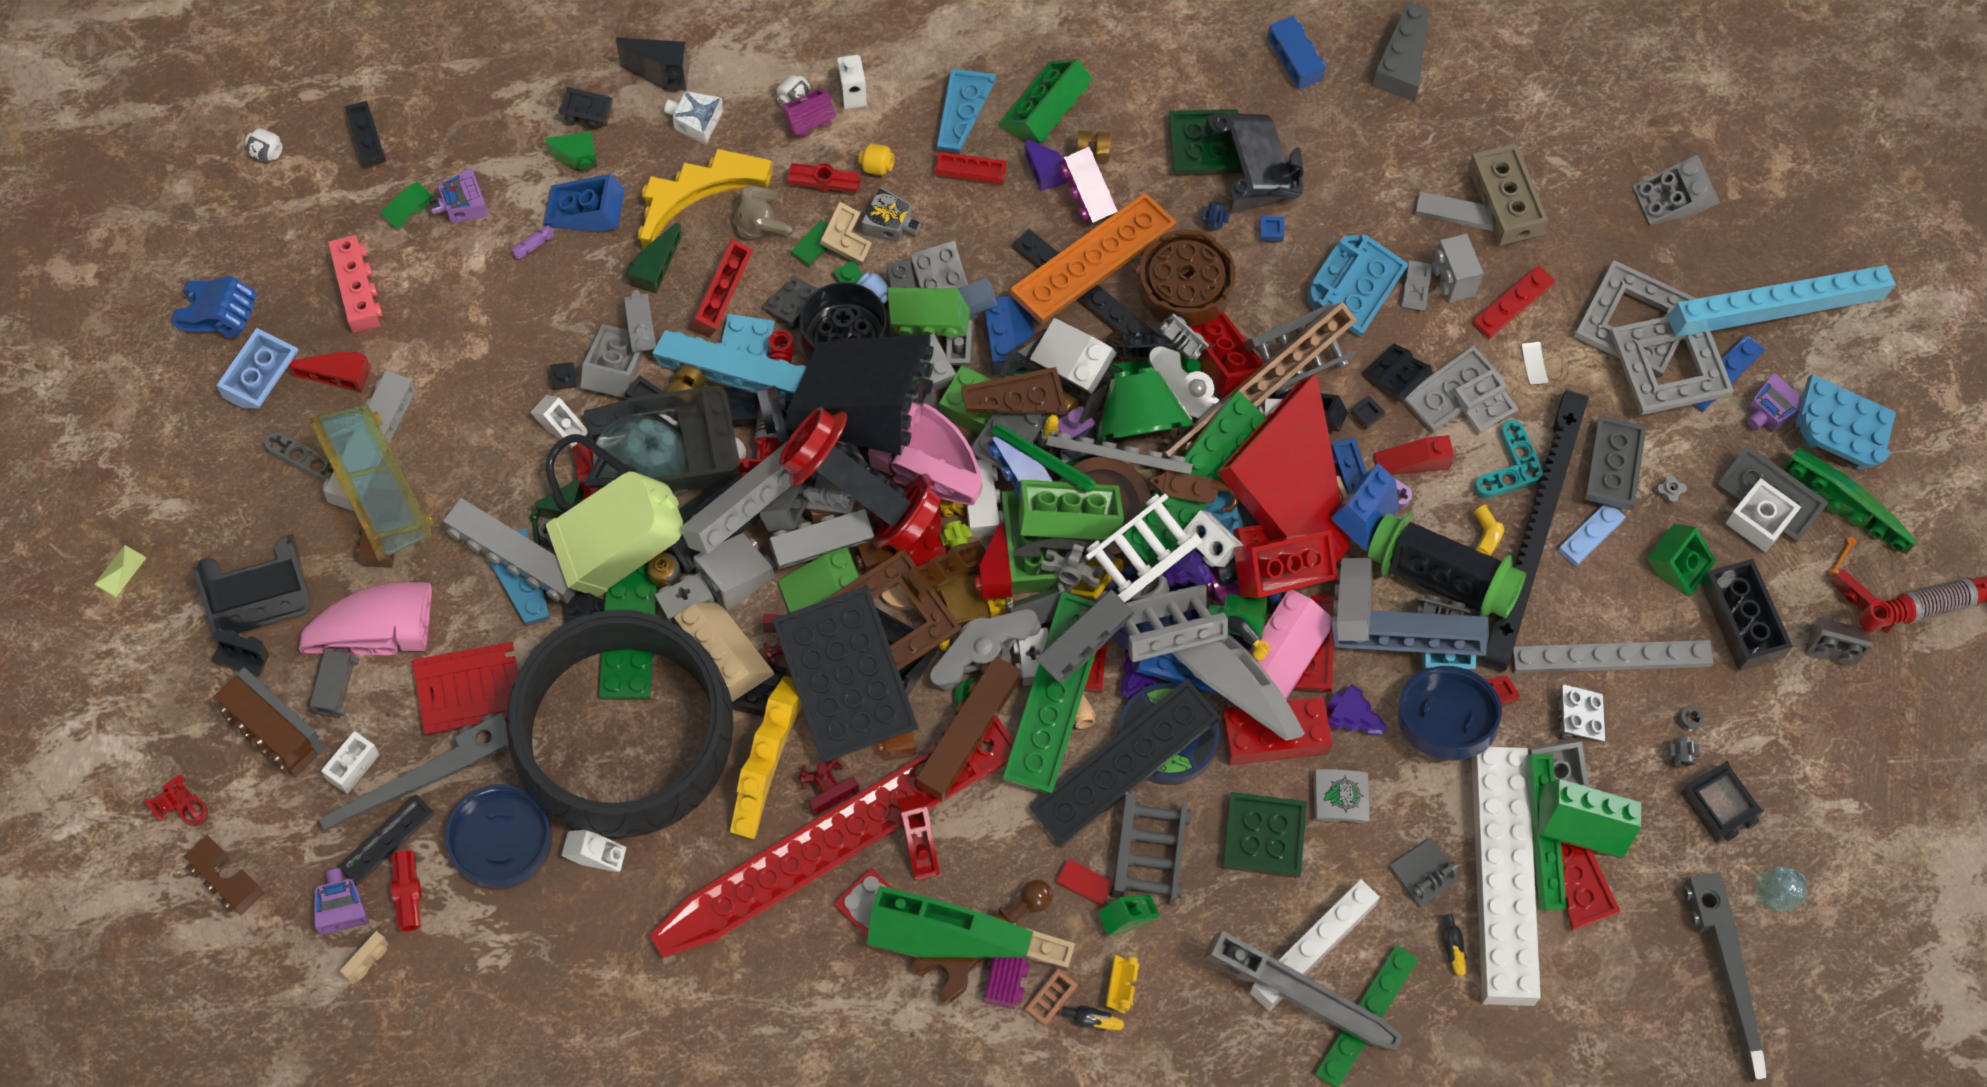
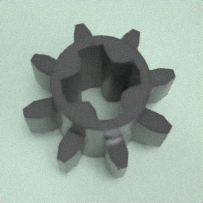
[1667,737,1700,767]

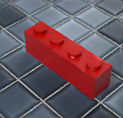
[688,239,753,338]

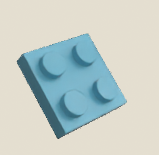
[721,314,775,357]

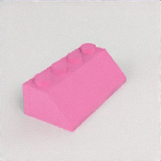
[1249,590,1333,700]

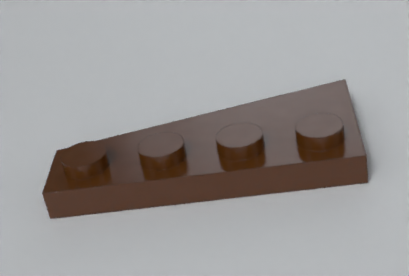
[961,367,1068,415]

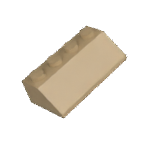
[674,602,774,702]

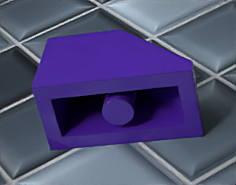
[1024,140,1067,191]

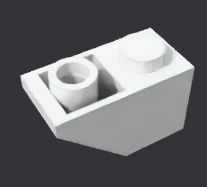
[562,830,626,872]

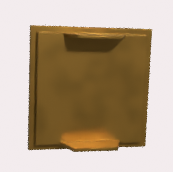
[933,573,991,624]

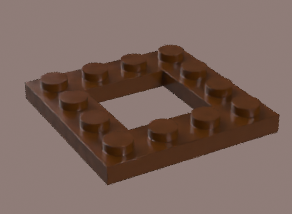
[823,550,962,672]

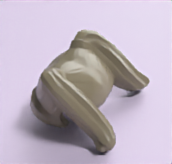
[732,185,793,239]

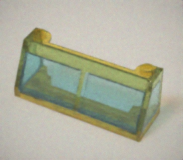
[309,405,434,561]

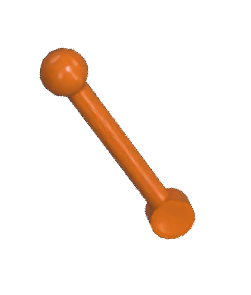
[1829,537,1857,578]

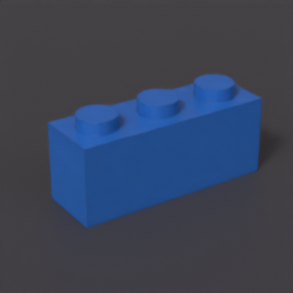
[1267,15,1326,90]

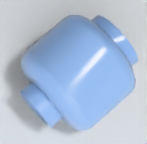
[856,273,890,305]

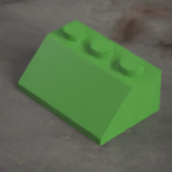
[888,288,971,338]

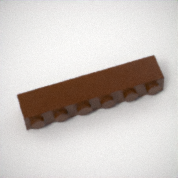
[914,656,1022,802]

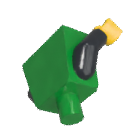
[1209,594,1272,661]

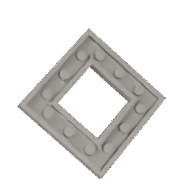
[1574,260,1697,377]
[1610,316,1734,415]

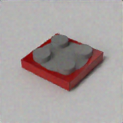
[834,868,893,938]

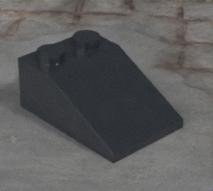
[616,37,689,91]

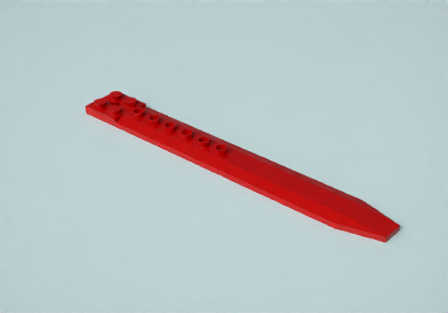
[649,717,1014,958]

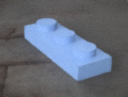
[1558,504,1626,567]

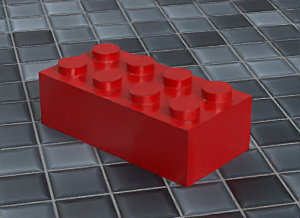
[1221,697,1332,766]

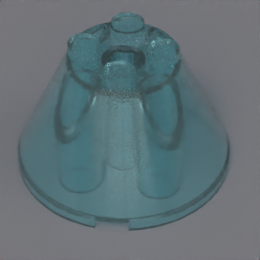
[593,415,691,497]

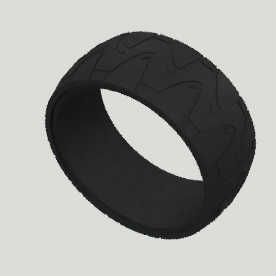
[506,610,733,838]

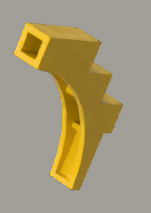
[638,149,773,249]
[730,676,802,839]

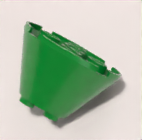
[1096,367,1193,442]

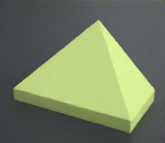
[95,545,146,598]

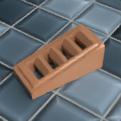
[1025,968,1080,1026]

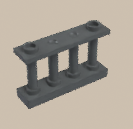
[1243,303,1356,396]
[1113,792,1191,906]

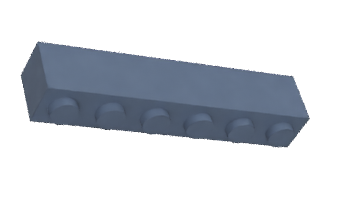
[1333,611,1489,656]

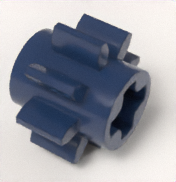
[1201,201,1230,228]

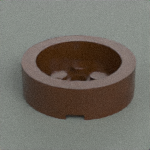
[1138,229,1235,327]
[1059,457,1151,556]

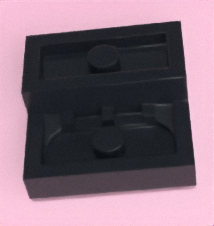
[1362,343,1433,402]
[706,387,757,427]
[731,664,787,717]

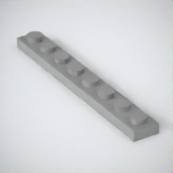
[1512,640,1714,673]

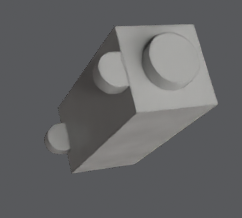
[624,290,656,352]

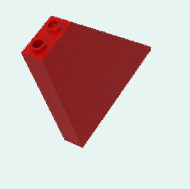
[1217,374,1350,565]

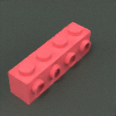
[328,235,383,333]

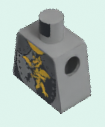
[862,187,921,242]

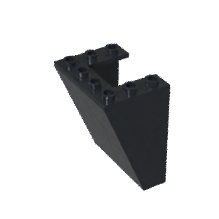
[787,334,934,456]

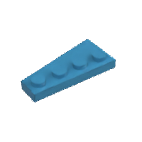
[937,69,997,154]
[484,528,550,626]

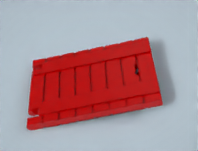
[412,642,518,736]

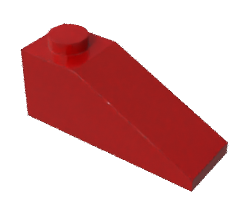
[289,351,371,393]
[1374,435,1454,475]
[975,523,1012,600]
[897,793,940,881]

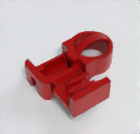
[144,775,208,827]

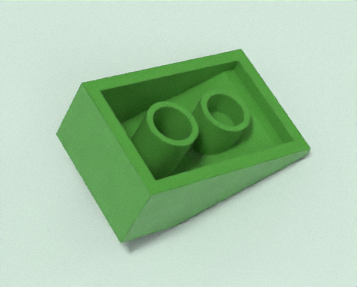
[778,547,859,613]

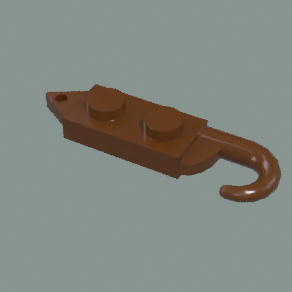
[1147,470,1239,512]

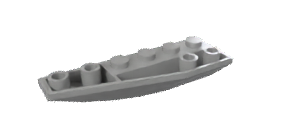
[1171,634,1304,740]

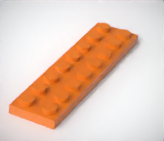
[1009,193,1177,325]

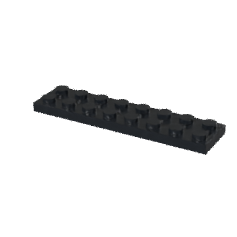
[1029,679,1221,848]

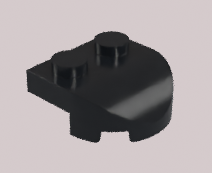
[757,385,791,443]

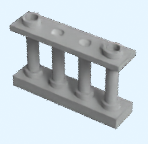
[1121,584,1228,662]

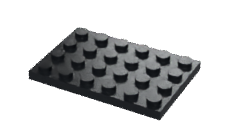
[772,585,919,763]

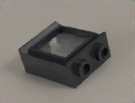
[1681,761,1764,843]

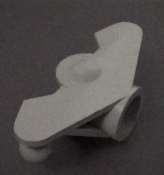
[1148,346,1221,421]
[930,609,1041,691]

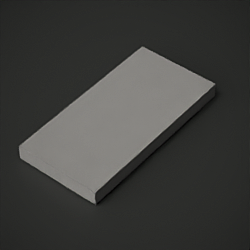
[1402,345,1505,434]

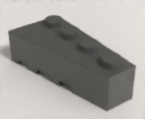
[1372,1,1429,102]
[1036,590,1135,685]

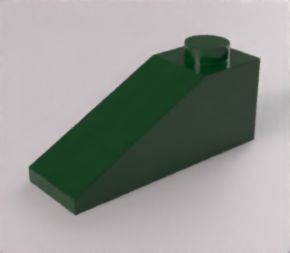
[626,223,682,294]

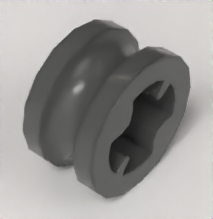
[1678,706,1704,731]

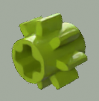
[940,521,973,549]

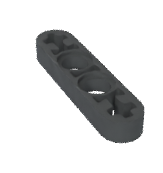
[265,432,335,483]

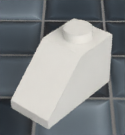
[530,395,589,449]

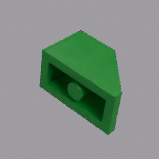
[545,131,597,170]
[1098,894,1161,936]

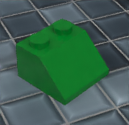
[1647,523,1716,596]

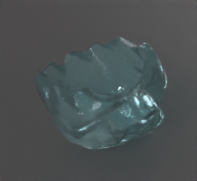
[1759,866,1808,912]

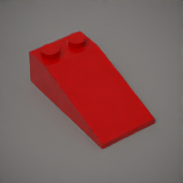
[1190,311,1264,399]
[1234,530,1338,598]

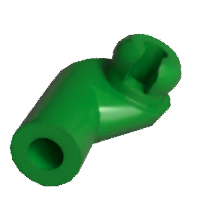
[955,678,979,711]

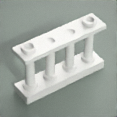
[1085,494,1203,602]

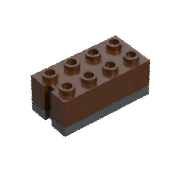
[214,668,325,777]

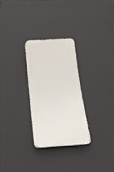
[1522,342,1549,384]

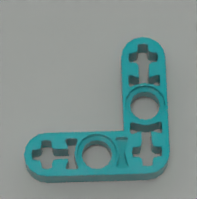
[1474,420,1543,499]

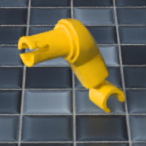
[1473,504,1505,556]

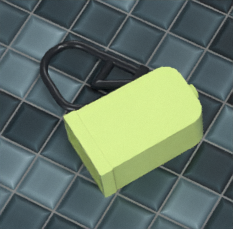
[545,434,683,597]

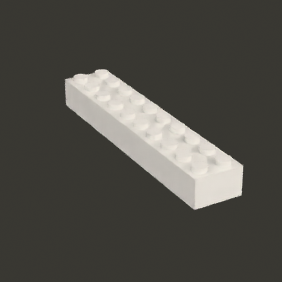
[1471,747,1541,1006]

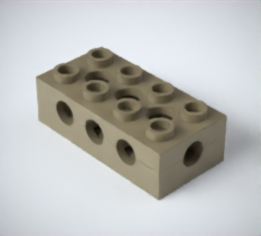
[1468,144,1549,246]

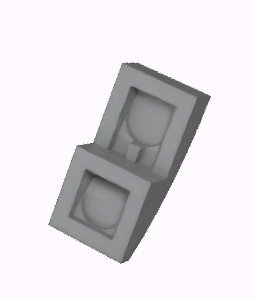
[1402,260,1432,311]

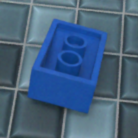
[544,174,625,232]

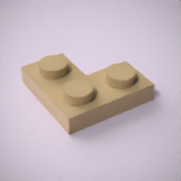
[819,202,872,265]

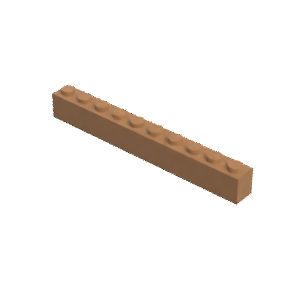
[1161,302,1357,471]

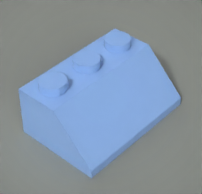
[217,328,299,408]

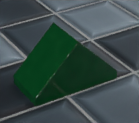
[534,479,583,519]

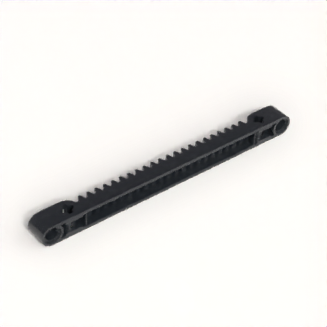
[1481,389,1589,671]

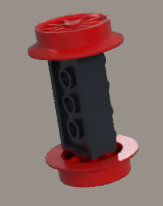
[779,407,940,552]

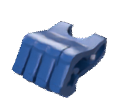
[171,276,257,338]

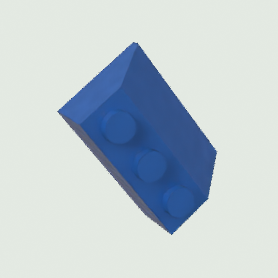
[983,296,1040,375]
[1330,463,1399,552]

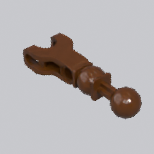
[912,880,1053,1006]

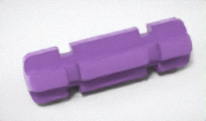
[511,225,555,259]

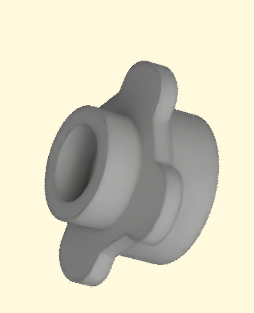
[1657,475,1687,502]

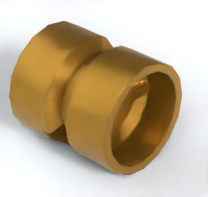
[1077,130,1111,162]
[665,365,707,410]

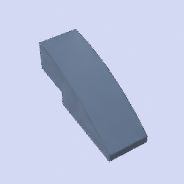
[958,277,997,320]

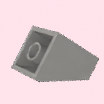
[693,533,775,612]

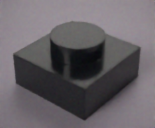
[549,362,577,390]
[1350,395,1385,430]

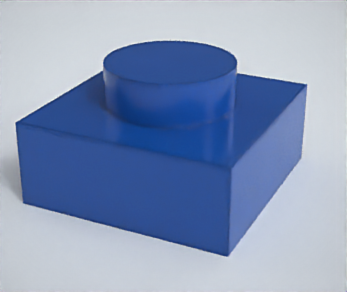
[1260,216,1284,242]

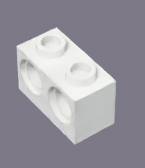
[1183,510,1243,567]

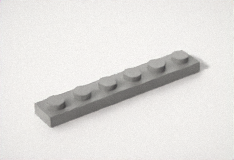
[1046,432,1193,474]

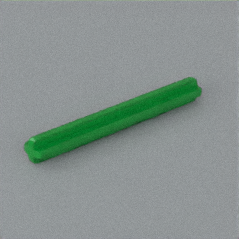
[991,424,1096,492]

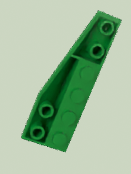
[1783,447,1917,555]
[867,886,1033,958]

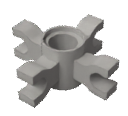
[1041,544,1104,593]

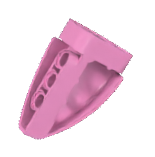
[868,401,983,505]
[299,582,432,655]

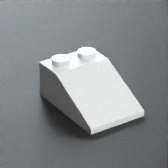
[1030,318,1116,395]

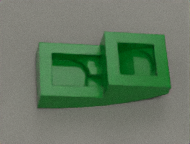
[381,181,434,230]

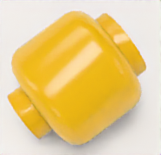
[859,143,894,176]

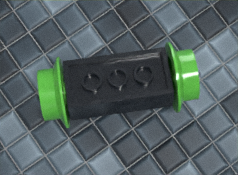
[1368,512,1526,618]

